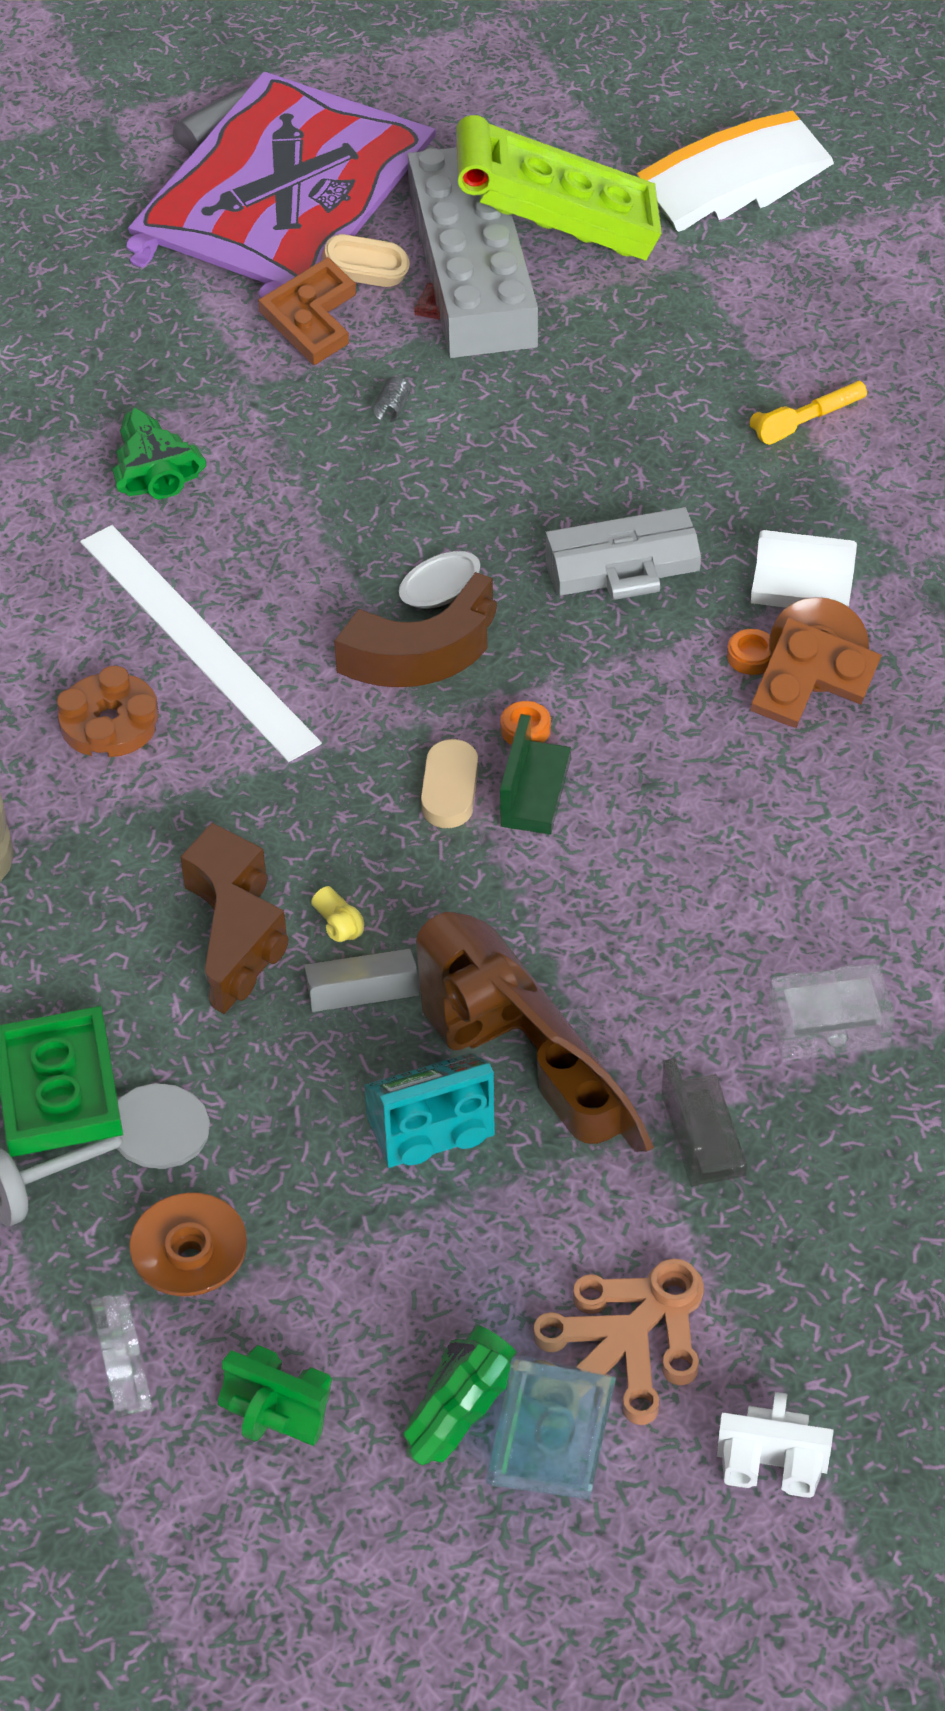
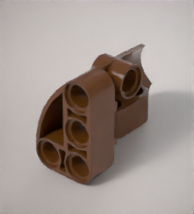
[416,912,654,1152]

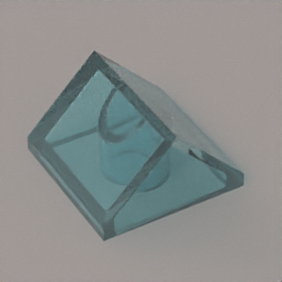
[486,1355,616,1500]

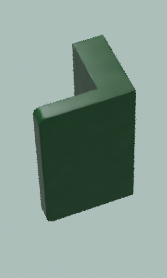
[500,714,571,835]

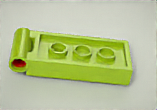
[456,115,662,260]

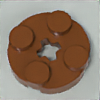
[57,666,159,757]

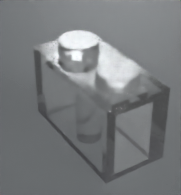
[768,964,895,1062]

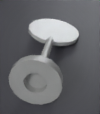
[0,1083,210,1227]

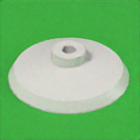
[399,551,480,609]

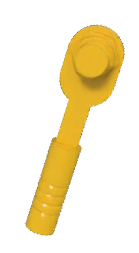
[750,381,867,445]

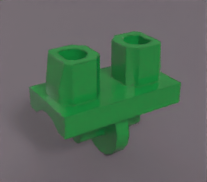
[217,1345,332,1446]

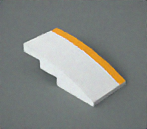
[637,110,834,232]

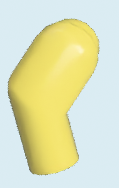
[311,886,364,942]

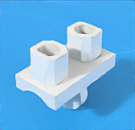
[717,1392,833,1498]

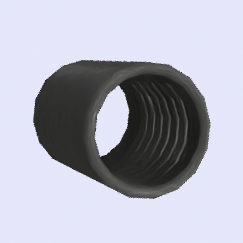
[373,376,411,422]

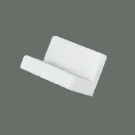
[751,530,857,608]

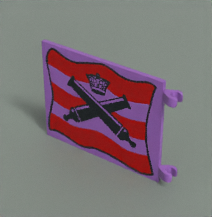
[127,71,436,298]

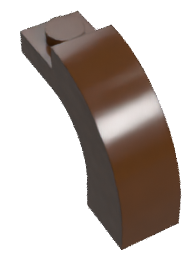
[334,572,497,687]

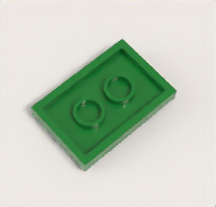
[0,1006,124,1157]

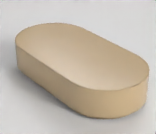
[321,234,410,287]
[421,739,478,828]

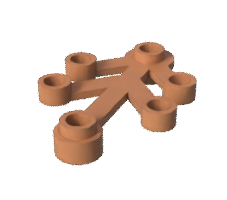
[531,1259,704,1429]

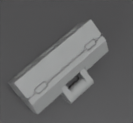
[546,507,701,600]

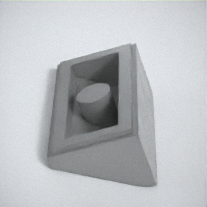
[304,949,419,1012]

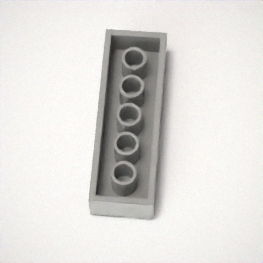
[407,147,538,358]

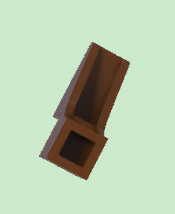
[180,823,289,1014]

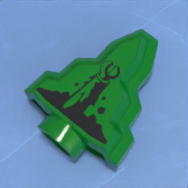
[112,408,206,500]
[403,1324,518,1465]

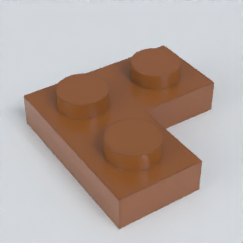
[258,257,356,366]
[750,618,882,728]

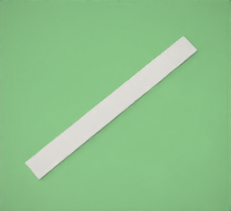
[80,525,322,762]

